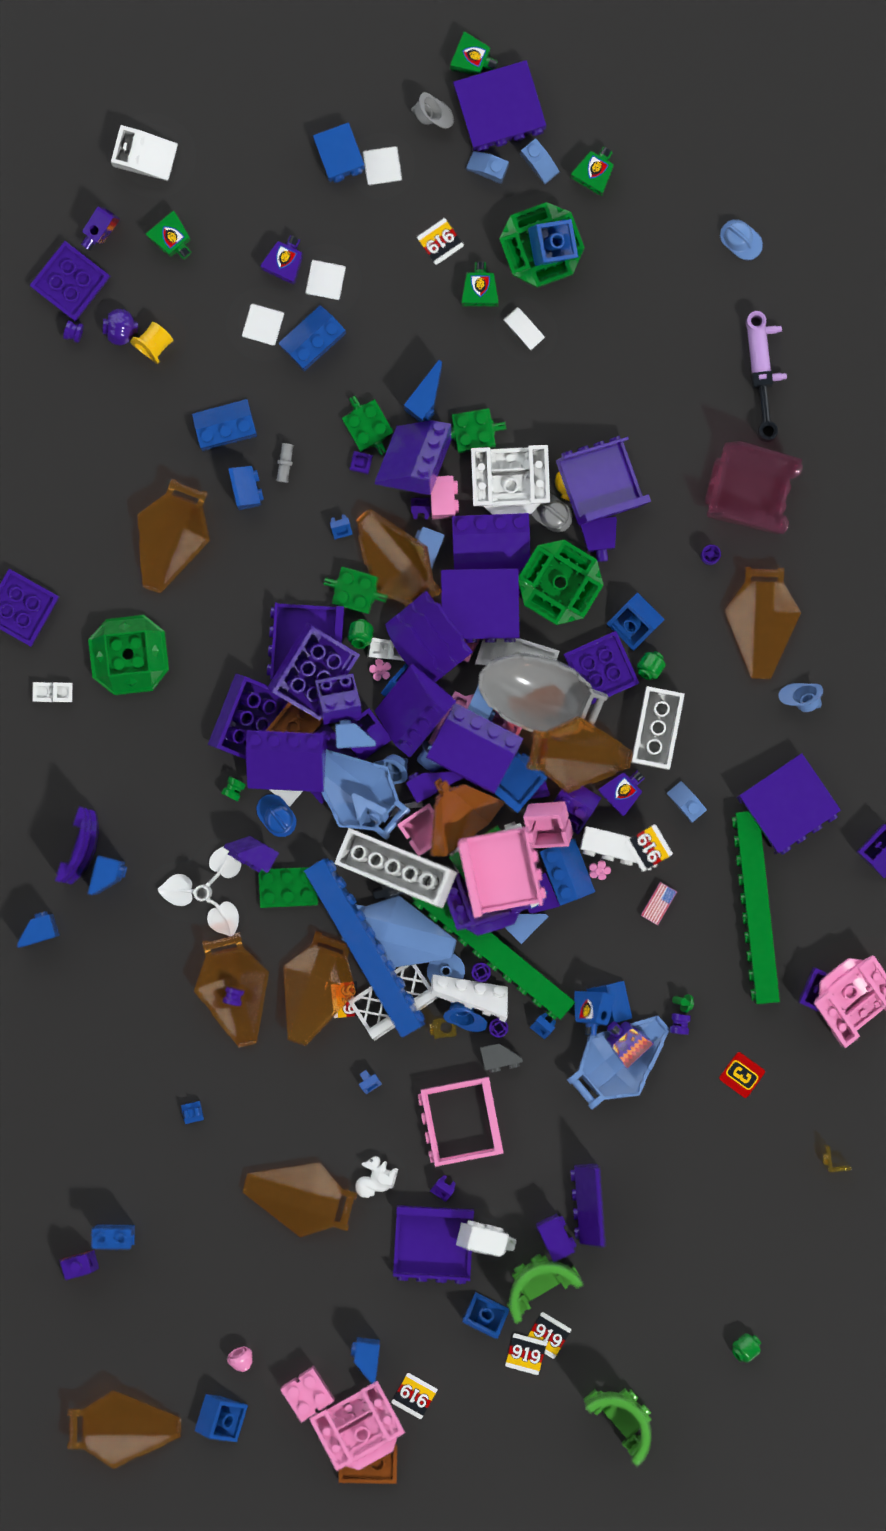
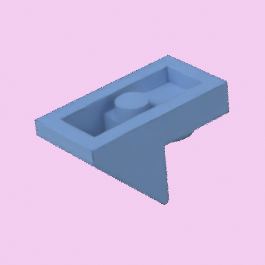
[352,793,389,827]

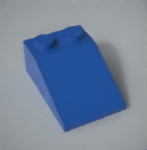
[404,360,442,422]

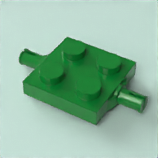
[342,395,394,456]
[451,408,506,453]
[324,566,388,614]

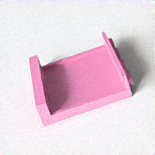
[458,826,546,918]

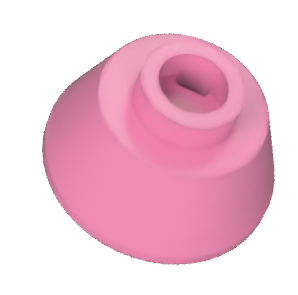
[227,1347,252,1372]

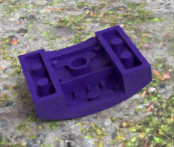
[385,591,473,683]
[55,807,99,884]
[446,870,530,936]

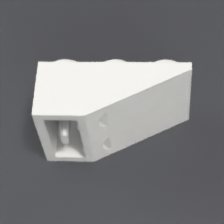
[111,125,178,181]

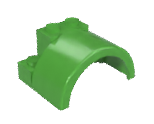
[507,1254,583,1323]
[584,1388,651,1466]

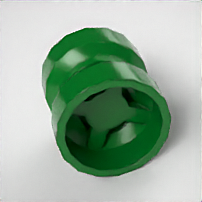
[221,776,246,801]

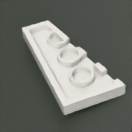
[475,638,560,665]
[431,974,508,1022]

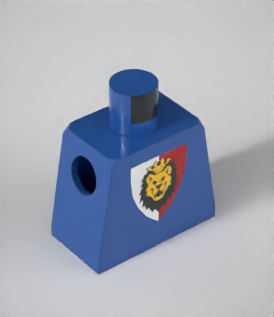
[575,991,615,1036]

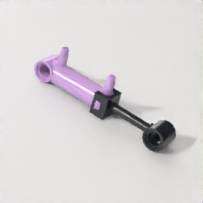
[746,311,787,442]

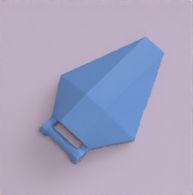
[321,749,411,840]
[342,895,457,968]
[567,1016,670,1110]

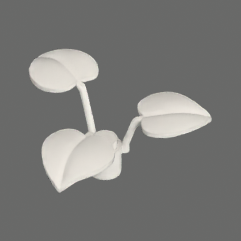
[158,847,241,936]

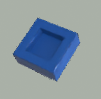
[330,514,353,540]
[530,1013,556,1040]
[359,1070,382,1094]
[181,1101,204,1124]

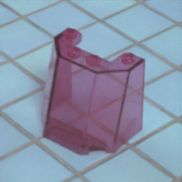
[705,441,803,534]

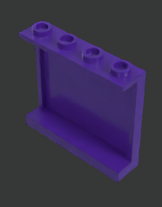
[453,60,547,152]
[556,436,651,526]
[441,569,520,643]
[267,602,344,680]
[736,753,841,855]
[393,1205,474,1284]

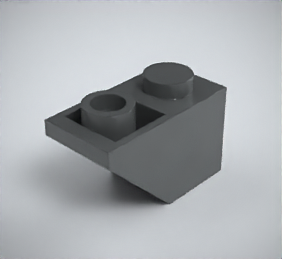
[480,1043,523,1073]

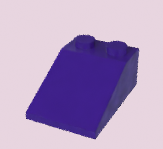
[406,772,463,804]

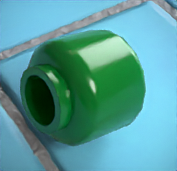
[347,619,374,649]
[637,651,666,680]
[732,1333,761,1363]

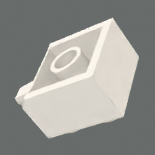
[456,1220,516,1256]

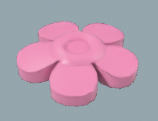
[369,659,391,681]
[589,860,611,880]

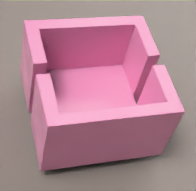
[431,476,459,519]
[523,802,573,848]
[397,804,434,856]
[280,1366,335,1422]

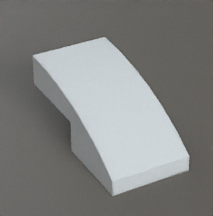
[504,307,545,350]
[367,638,404,661]
[32,682,72,702]

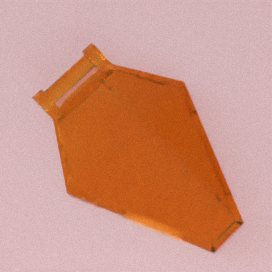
[137,479,210,593]
[356,509,441,607]
[724,567,801,679]
[526,716,633,793]
[283,931,356,1046]
[194,933,269,1047]
[243,1162,357,1237]
[67,1390,181,1469]

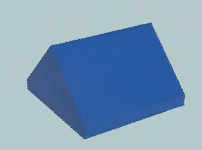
[587,981,632,1026]
[462,1292,509,1339]

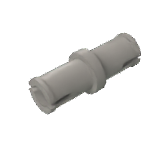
[276,443,294,483]

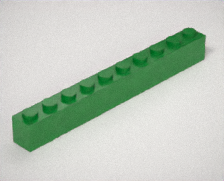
[732,811,780,1004]
[412,896,575,1020]

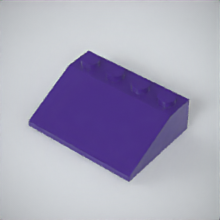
[375,420,452,495]
[452,513,530,573]
[267,622,360,720]
[374,664,456,757]
[208,673,288,760]
[426,703,523,794]
[246,730,327,792]
[570,1163,605,1247]

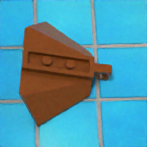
[430,778,505,856]

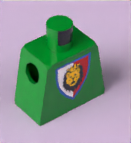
[450,32,498,75]
[571,147,614,197]
[146,211,192,260]
[462,262,498,306]

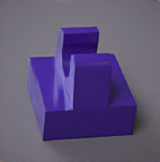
[411,498,431,519]
[430,1175,456,1202]

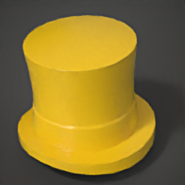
[130,322,173,364]

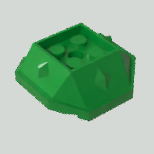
[499,202,585,288]
[519,540,604,626]
[88,615,169,695]

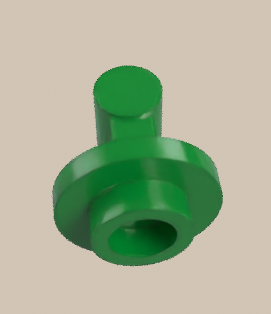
[672,994,694,1013]

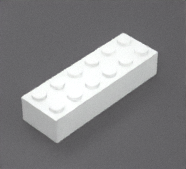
[334,828,457,908]

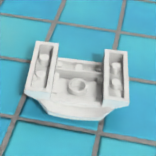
[471,445,550,514]

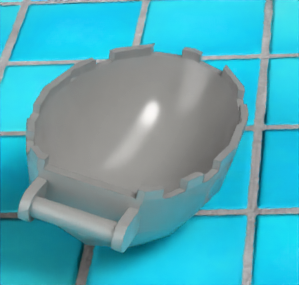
[479,653,608,735]

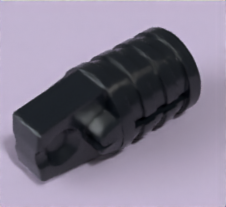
[373,883,404,899]

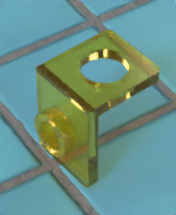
[430,1018,457,1039]
[823,1145,852,1173]

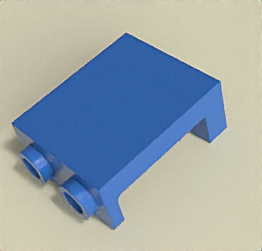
[313,122,365,183]
[495,752,548,813]
[92,1224,135,1249]

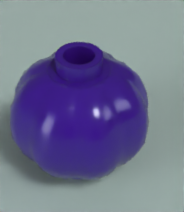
[103,309,138,345]

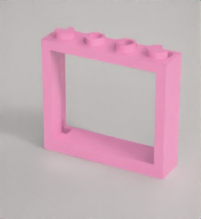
[418,1076,503,1167]

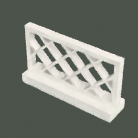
[348,965,438,1041]

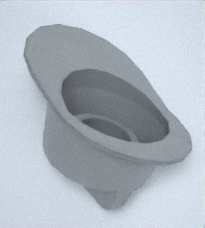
[412,92,454,128]
[532,494,573,532]

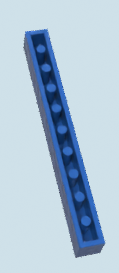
[304,858,425,1037]

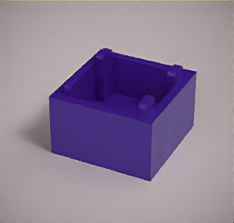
[536,1213,576,1262]

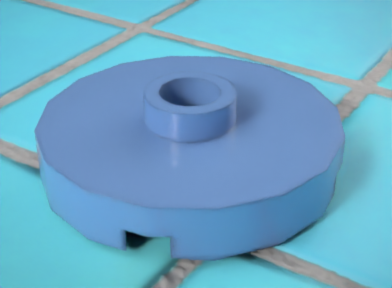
[427,954,465,982]

